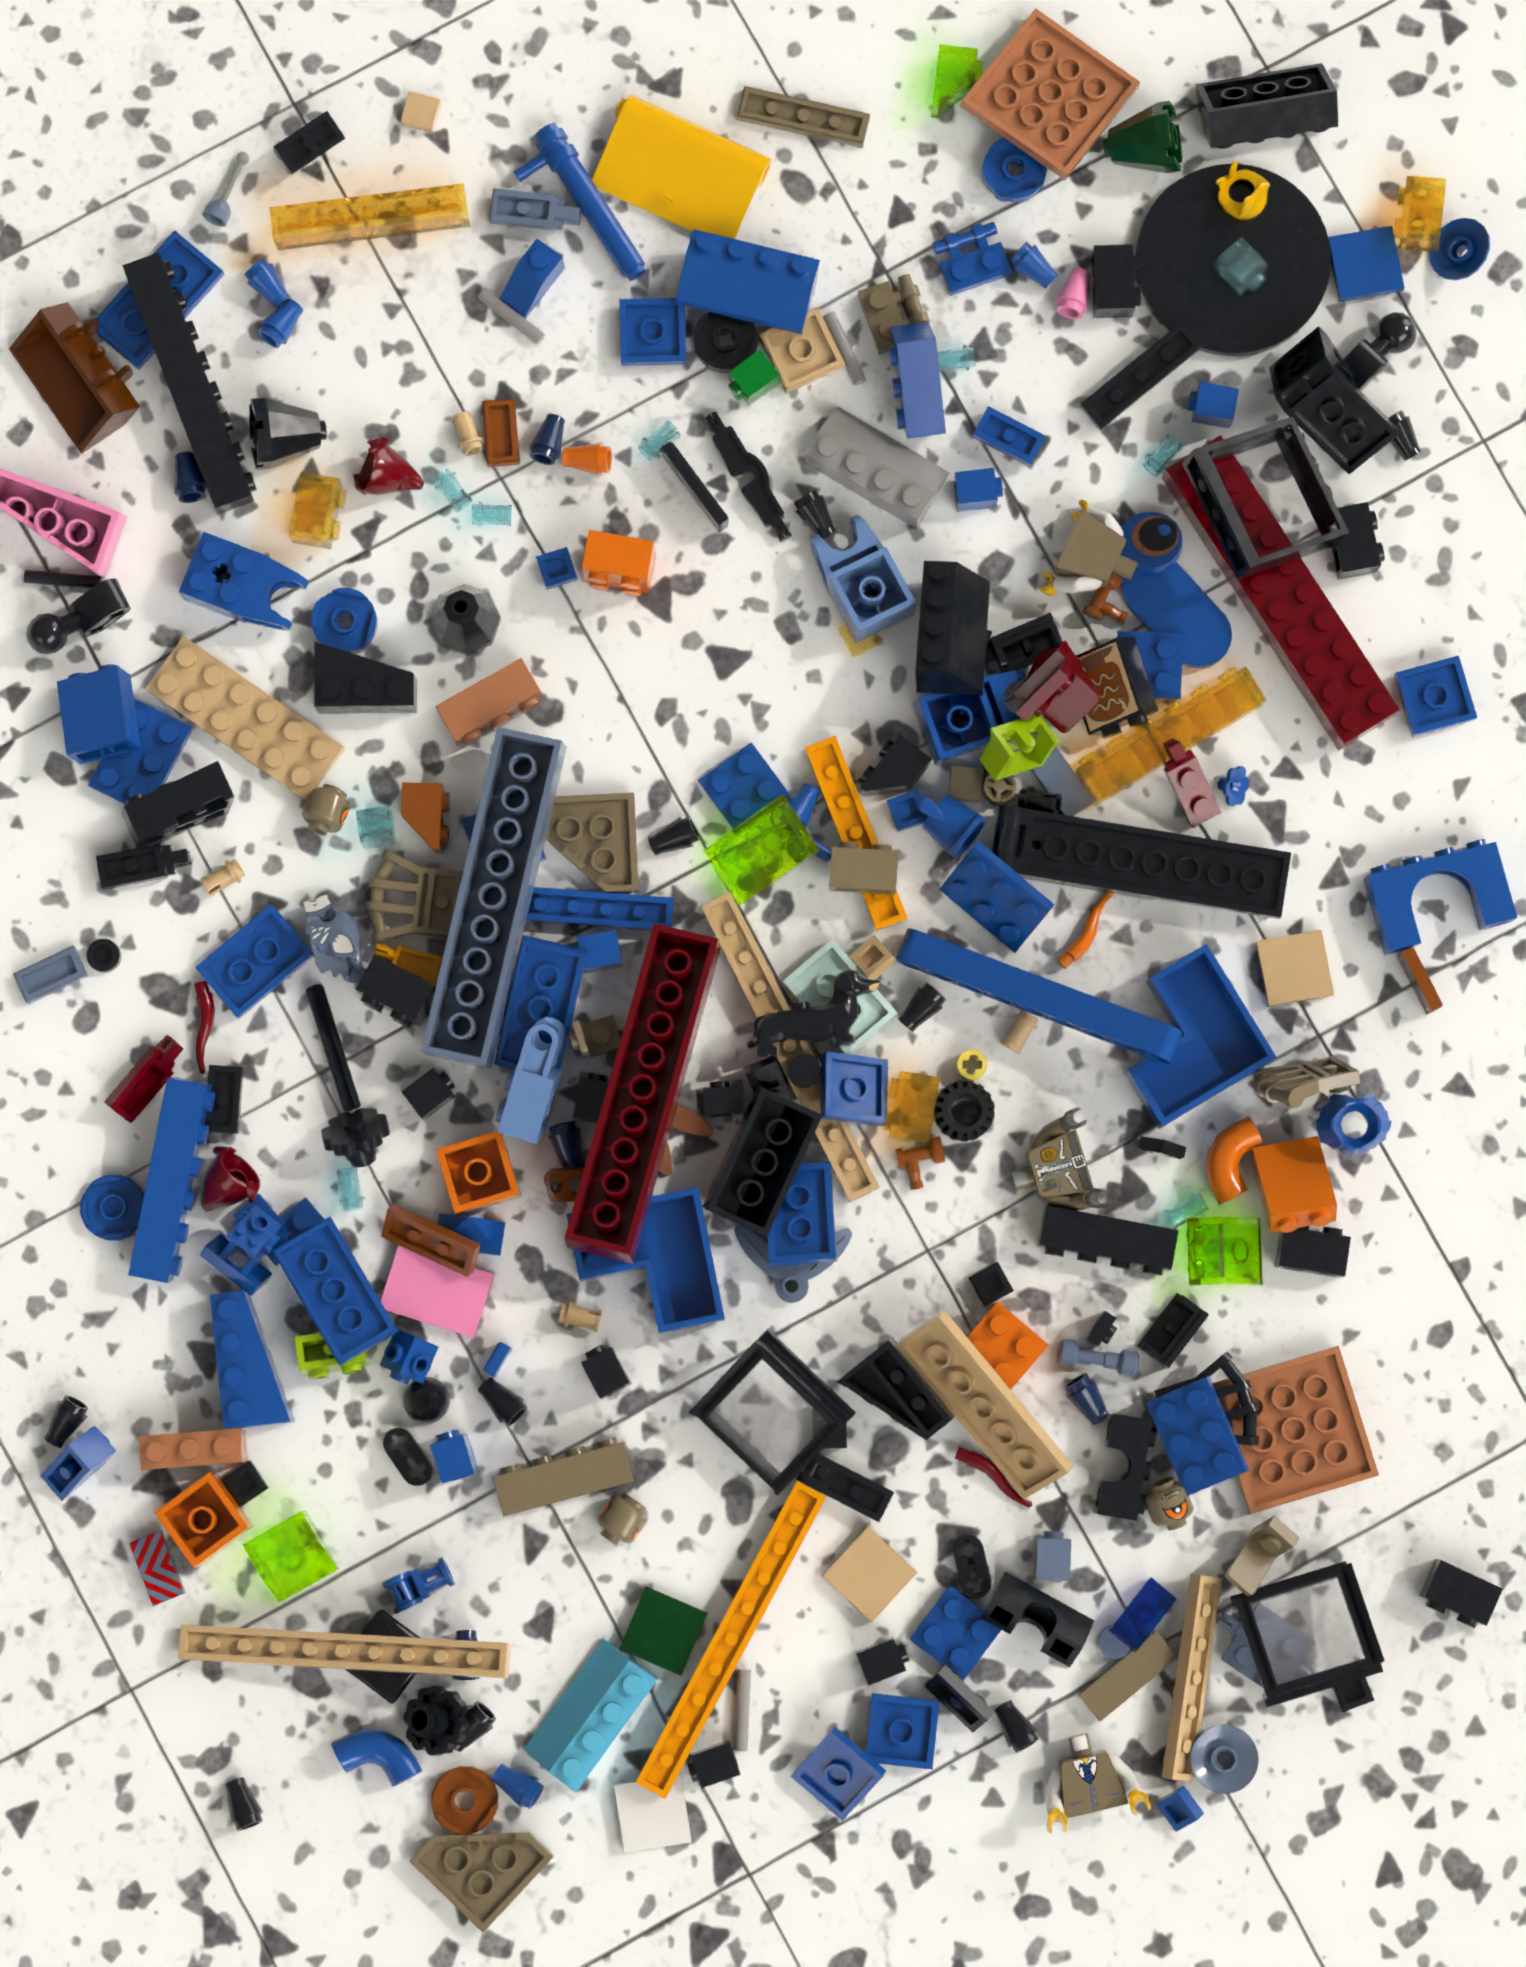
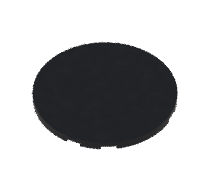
[1135,164,1331,356]

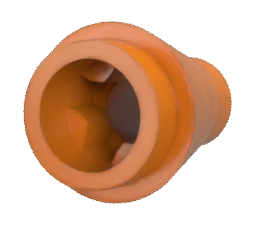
[562,443,612,476]

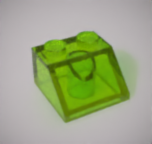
[1186,1216,1263,1286]
[243,1510,339,1603]

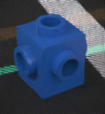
[380,1329,439,1385]

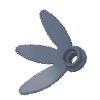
[735,1225,852,1303]

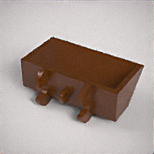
[9,302,140,454]

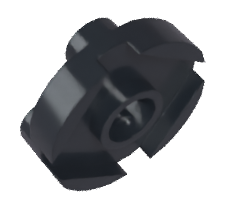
[693,312,758,373]

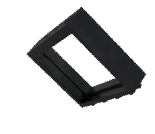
[1182,416,1349,580]

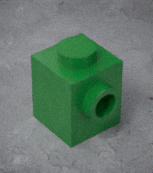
[728,349,780,406]

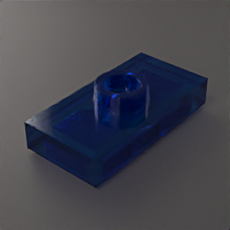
[1109,1577,1177,1652]

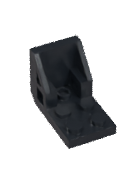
[1269,326,1400,475]

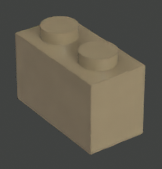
[829,842,899,895]

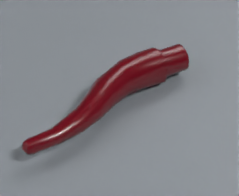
[194,981,215,1074]
[954,1446,1033,1508]

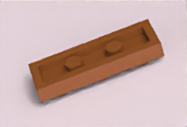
[381,1204,481,1277]

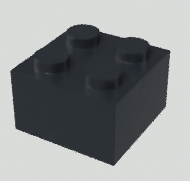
[355,954,436,1029]

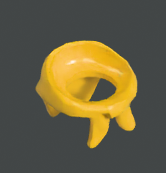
[1216,161,1270,220]

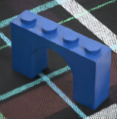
[1363,839,1518,955]

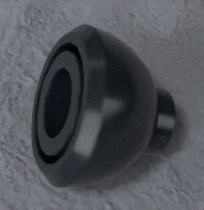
[403,1377,450,1424]

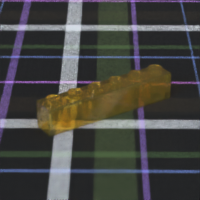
[269,183,471,250]
[1075,666,1267,807]

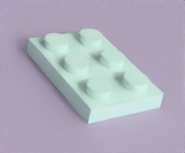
[782,938,898,1054]

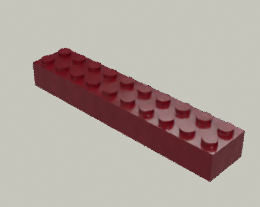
[1162,435,1400,751]
[564,923,720,1264]

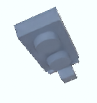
[489,189,582,231]

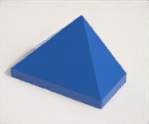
[438,1213,506,1256]

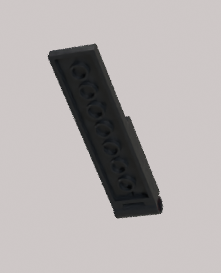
[991,805,1291,919]

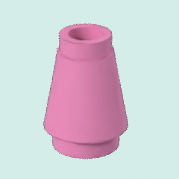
[1056,268,1091,319]

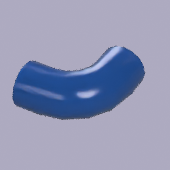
[331,1729,423,1787]

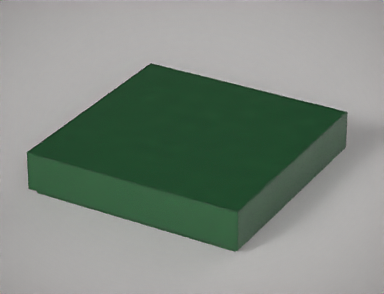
[619,1586,708,1676]

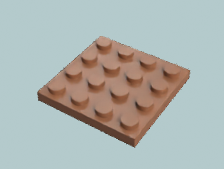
[960,8,1140,180]
[1212,1346,1379,1514]

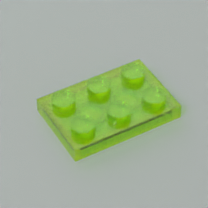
[704,795,820,906]

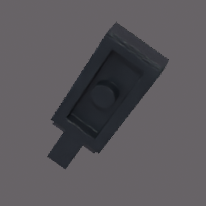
[96,844,192,890]

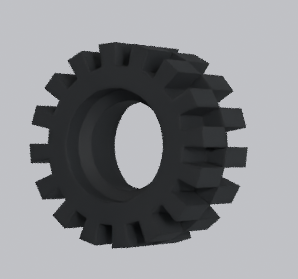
[934,1080,995,1142]

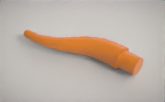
[1057,893,1114,969]

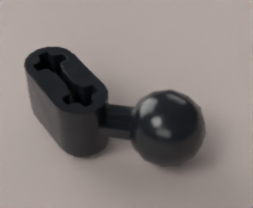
[1343,312,1417,391]
[26,578,131,654]

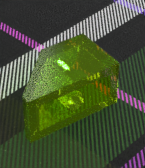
[931,44,983,118]

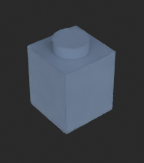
[1034,1531,1071,1581]

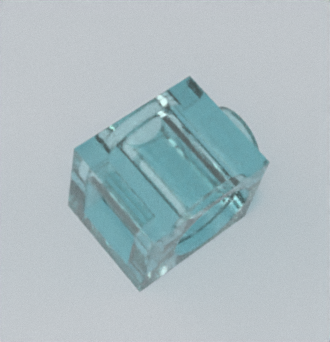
[1214,237,1268,296]
[356,806,397,849]

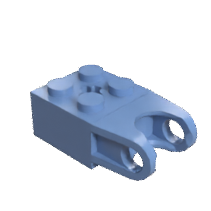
[810,515,917,643]
[495,1017,565,1144]

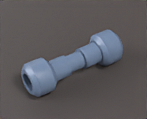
[1057,1339,1140,1378]

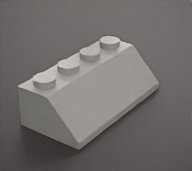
[805,407,950,529]

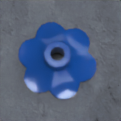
[1217,766,1249,806]

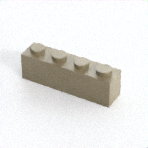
[493,1437,635,1517]

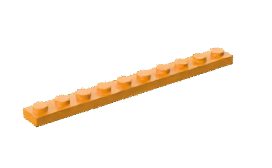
[635,1481,827,1799]

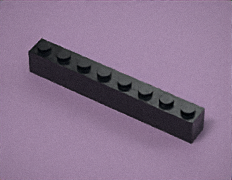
[122,252,257,515]

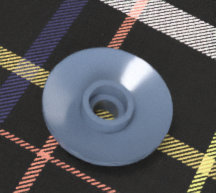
[1190,1724,1259,1794]

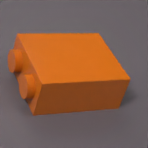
[1252,1136,1337,1233]

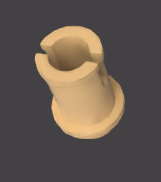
[451,411,484,456]
[200,859,245,897]
[1001,1010,1038,1054]
[558,1301,602,1332]

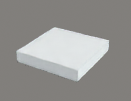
[614,1773,692,1853]

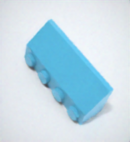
[524,1638,658,1792]

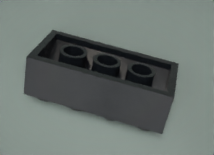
[1195,63,1338,149]
[915,561,990,695]
[702,1085,823,1237]

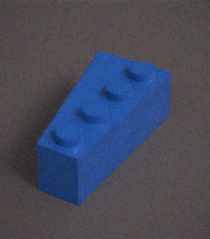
[210,1291,295,1429]

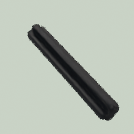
[306,984,361,1112]

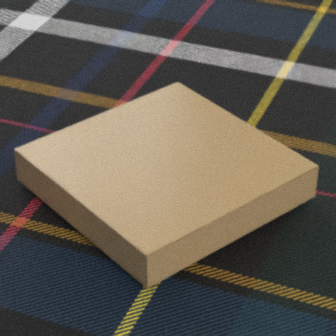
[759,307,845,394]
[1255,930,1334,1007]
[822,1526,918,1622]

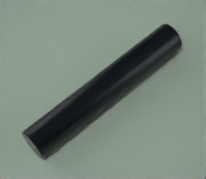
[24,570,103,588]

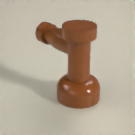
[1082,573,1129,625]
[895,1136,946,1190]

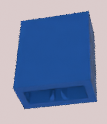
[57,664,141,765]

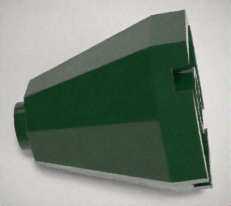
[1103,101,1183,173]

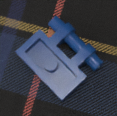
[932,222,1012,296]

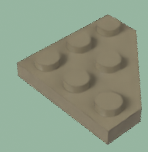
[545,792,639,893]
[409,1832,554,1933]

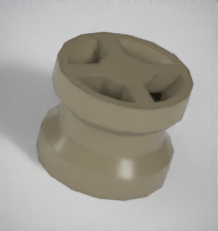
[982,774,1016,806]

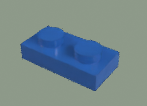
[973,406,1046,467]

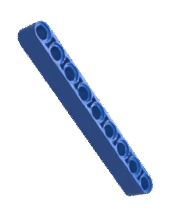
[895,928,1183,1064]

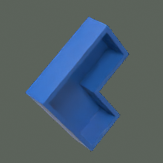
[1124,944,1277,1129]
[566,1187,725,1334]

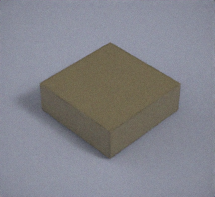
[948,765,984,803]

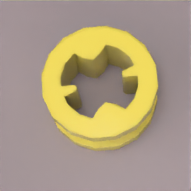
[957,1050,987,1081]

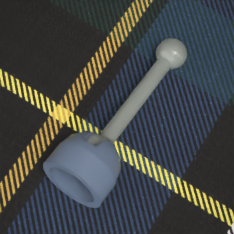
[202,152,249,227]

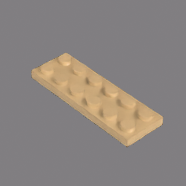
[145,636,345,802]
[896,1310,1073,1499]

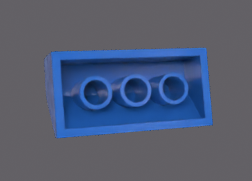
[675,229,820,334]

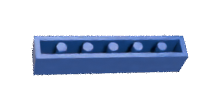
[128,1077,215,1283]

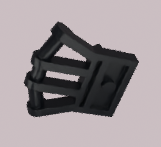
[1154,1351,1260,1445]

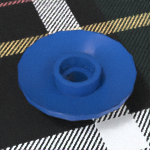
[1430,218,1490,281]

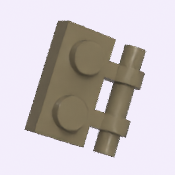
[858,274,930,354]

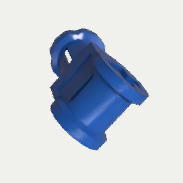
[382,1557,455,1614]

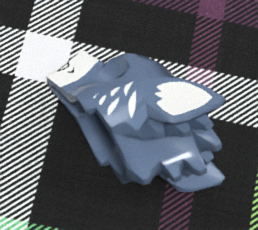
[303,895,366,983]

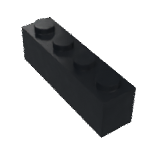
[1037,1205,1179,1276]

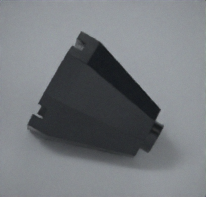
[249,398,327,470]
[430,584,502,656]

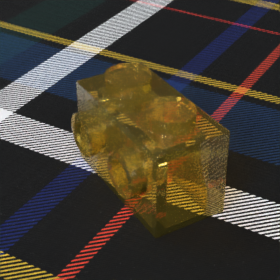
[1394,176,1446,252]
[289,472,347,549]
[883,1071,940,1146]

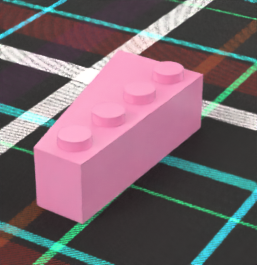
[0,469,128,578]

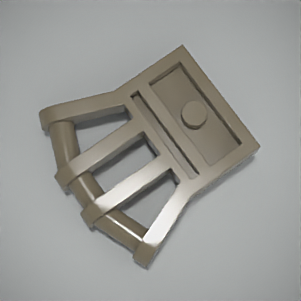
[365,849,463,944]
[1253,1056,1360,1108]

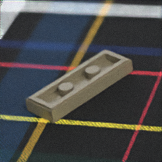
[1078,1630,1178,1722]

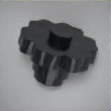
[321,1108,390,1167]
[403,1685,469,1756]

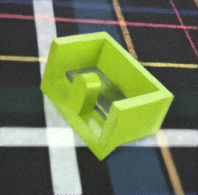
[979,715,1059,781]

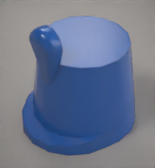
[918,795,987,859]

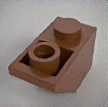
[401,782,450,854]

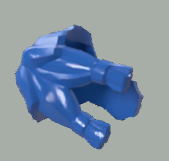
[1315,1094,1392,1156]

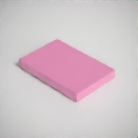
[381,1245,495,1338]

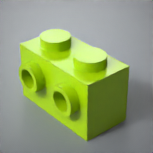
[295,1333,370,1380]

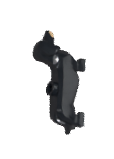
[746,970,880,1057]

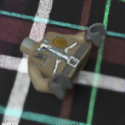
[1011,1107,1110,1211]

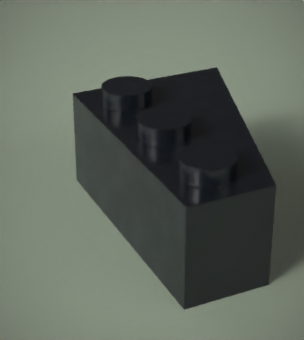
[314,641,417,714]
[121,761,234,850]
[837,1337,955,1440]

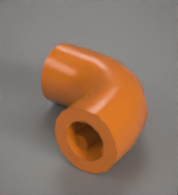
[1206,1116,1263,1205]

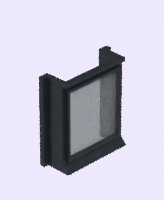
[688,1329,856,1496]
[1230,1561,1385,1708]

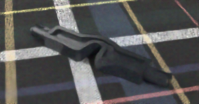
[705,411,792,543]

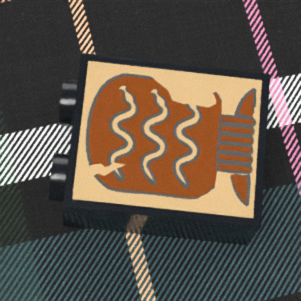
[1076,637,1159,739]

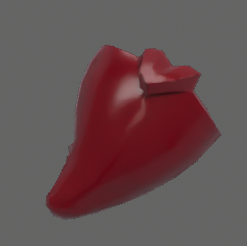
[353,436,424,495]
[201,1146,260,1212]

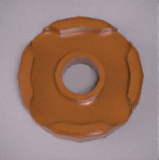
[431,1766,499,1835]

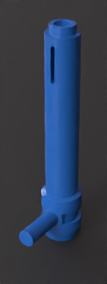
[513,123,646,281]

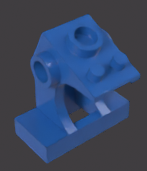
[199,1205,282,1296]

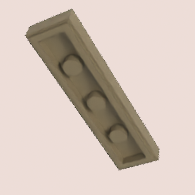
[737,86,870,148]

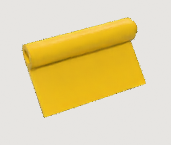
[592,95,772,239]

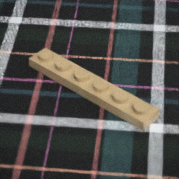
[1162,1574,1222,1781]

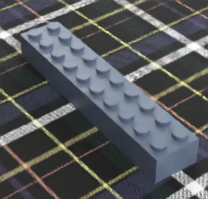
[421,727,567,1069]

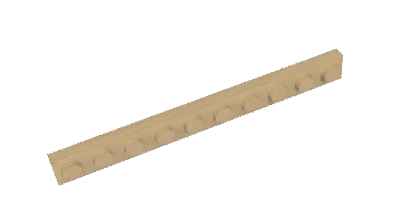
[701,891,880,1202]
[178,1624,511,1679]

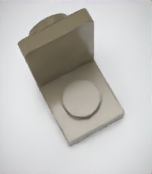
[568,1015,621,1059]
[1225,1516,1300,1597]

